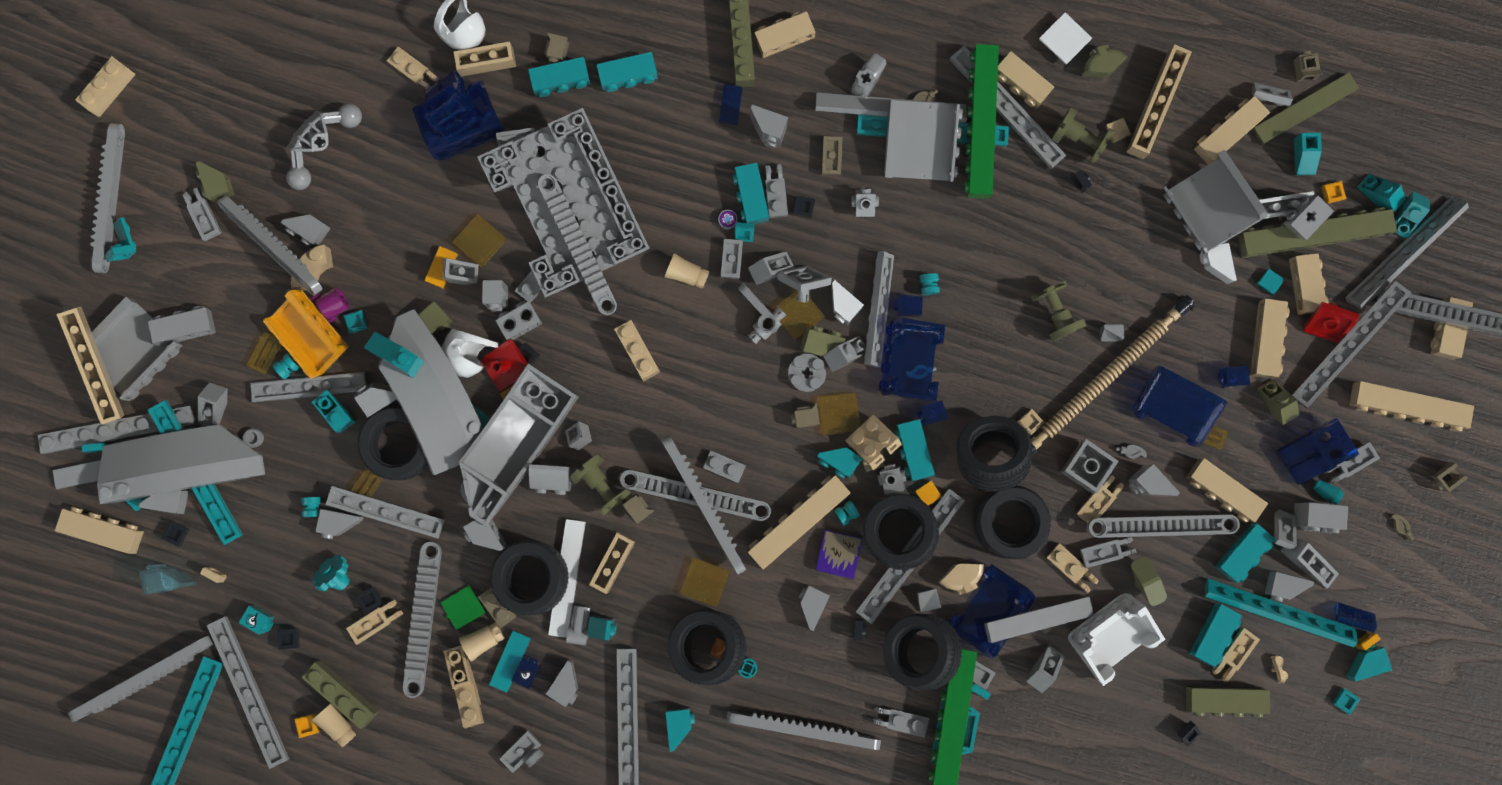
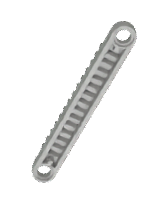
[90,123,125,273]
[537,174,617,315]
[217,195,322,296]
[1376,289,1502,336]
[661,435,746,575]
[620,470,771,521]
[1086,515,1240,538]
[403,542,442,698]
[68,636,213,722]
[726,711,881,750]

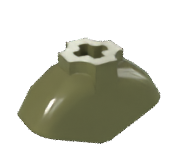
[1082,45,1128,78]
[1131,557,1167,606]

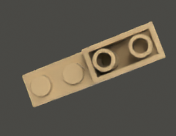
[444,646,484,728]

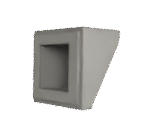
[1100,324,1124,342]
[565,421,592,450]
[916,588,941,612]

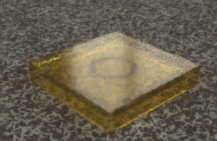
[453,215,507,268]
[771,290,825,340]
[818,393,860,436]
[680,558,730,607]

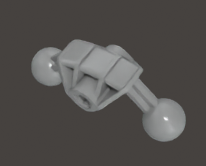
[286,103,362,190]

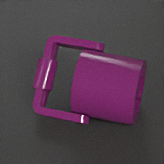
[310,287,350,324]

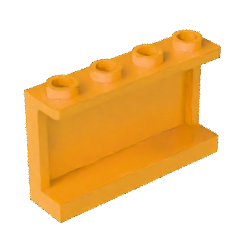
[263,288,349,379]

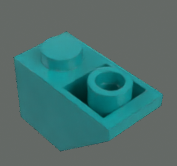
[1294,133,1322,176]
[1357,173,1406,213]
[1394,191,1430,239]
[312,390,356,433]
[817,448,862,479]
[587,615,617,641]

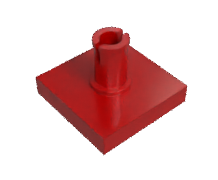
[1303,302,1359,344]
[480,339,528,392]

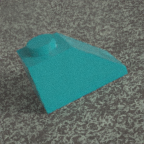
[1347,644,1392,682]
[666,707,695,752]

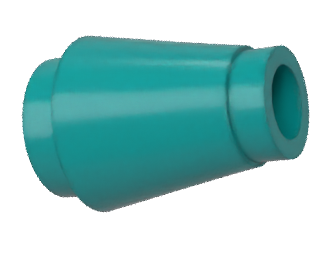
[1313,479,1345,505]

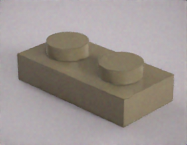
[822,136,842,176]
[478,588,517,629]

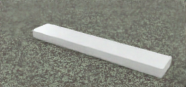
[548,519,586,638]

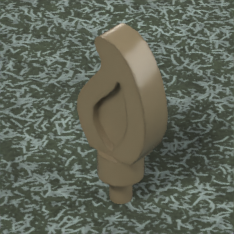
[913,89,938,102]
[1389,514,1414,541]

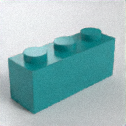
[597,52,658,92]
[528,57,591,97]
[732,163,769,224]
[894,419,935,482]
[1215,524,1275,583]
[1189,603,1242,667]

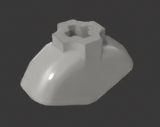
[851,53,887,97]

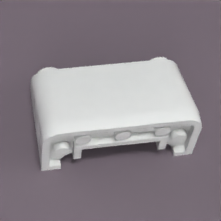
[1068,593,1165,686]

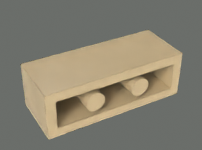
[754,11,815,58]
[454,42,516,77]
[997,51,1054,109]
[76,56,135,118]
[1289,253,1329,315]
[1430,297,1473,360]
[614,320,660,381]
[589,532,636,594]

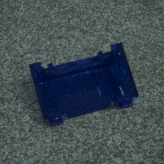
[412,79,504,160]
[1130,366,1227,447]
[948,564,1036,660]

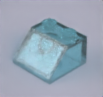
[139,564,197,595]

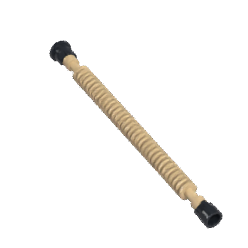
[1031,295,1195,456]

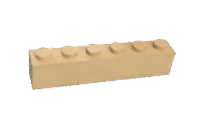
[1126,44,1192,159]
[57,307,124,425]
[1349,381,1474,432]
[748,475,850,570]

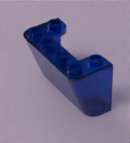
[879,318,946,402]

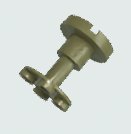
[1051,107,1114,164]
[1031,281,1087,342]
[570,454,631,517]

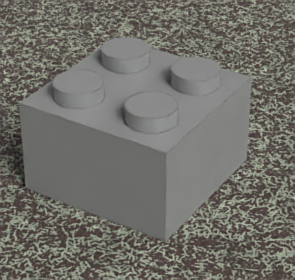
[1060,439,1119,494]
[1294,503,1348,533]

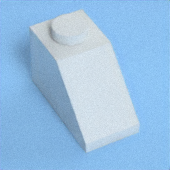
[1200,243,1237,284]
[831,280,864,325]

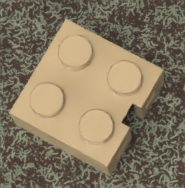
[845,415,902,470]

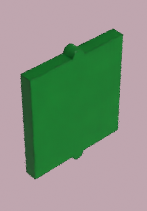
[440,585,486,630]

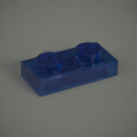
[719,84,743,125]
[1334,602,1377,633]

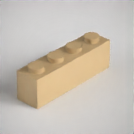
[1194,96,1270,165]
[1250,299,1290,379]
[1186,458,1268,523]
[55,506,144,554]

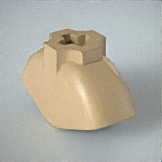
[938,563,984,595]

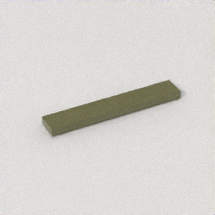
[1252,72,1359,145]

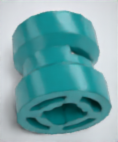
[919,273,940,296]
[272,353,300,379]
[301,497,321,518]
[834,500,860,526]
[738,657,757,678]

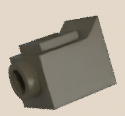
[544,33,569,64]
[1293,51,1323,82]
[791,403,820,429]
[1431,462,1468,492]
[623,493,654,524]

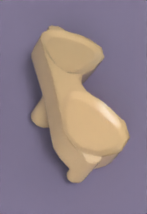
[1271,656,1288,683]

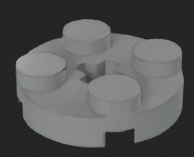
[788,354,826,392]

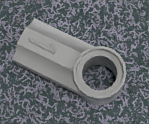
[566,605,591,646]

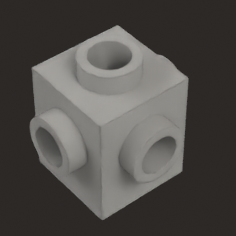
[851,187,879,217]
[878,464,907,495]

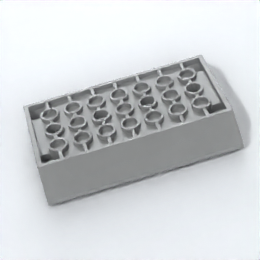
[477,108,650,298]

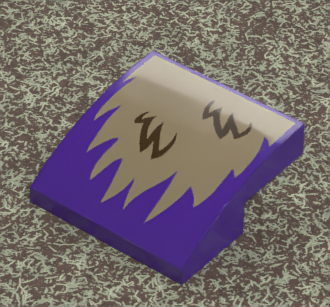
[816,530,863,579]

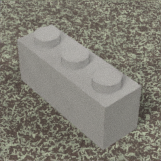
[148,306,216,347]

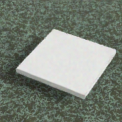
[1039,13,1092,65]

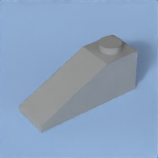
[1281,537,1339,589]

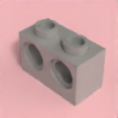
[482,280,508,312]
[495,301,543,340]

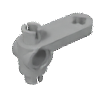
[738,283,786,344]

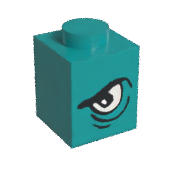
[239,605,275,635]

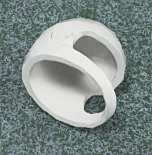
[434,0,486,51]
[441,329,498,378]

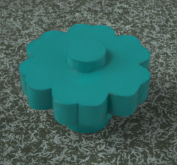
[312,555,350,591]

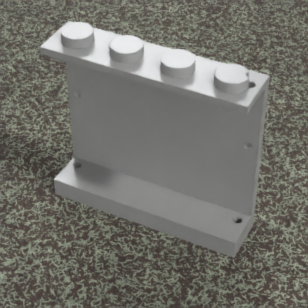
[884,100,963,182]
[1163,150,1268,254]
[92,297,183,401]

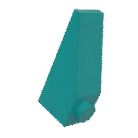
[364,332,424,378]

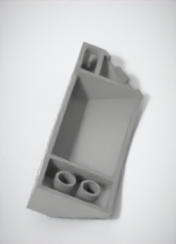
[378,309,483,475]
[459,364,579,527]
[97,424,265,504]

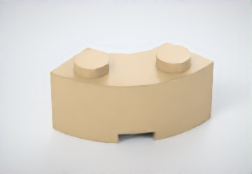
[291,245,333,291]

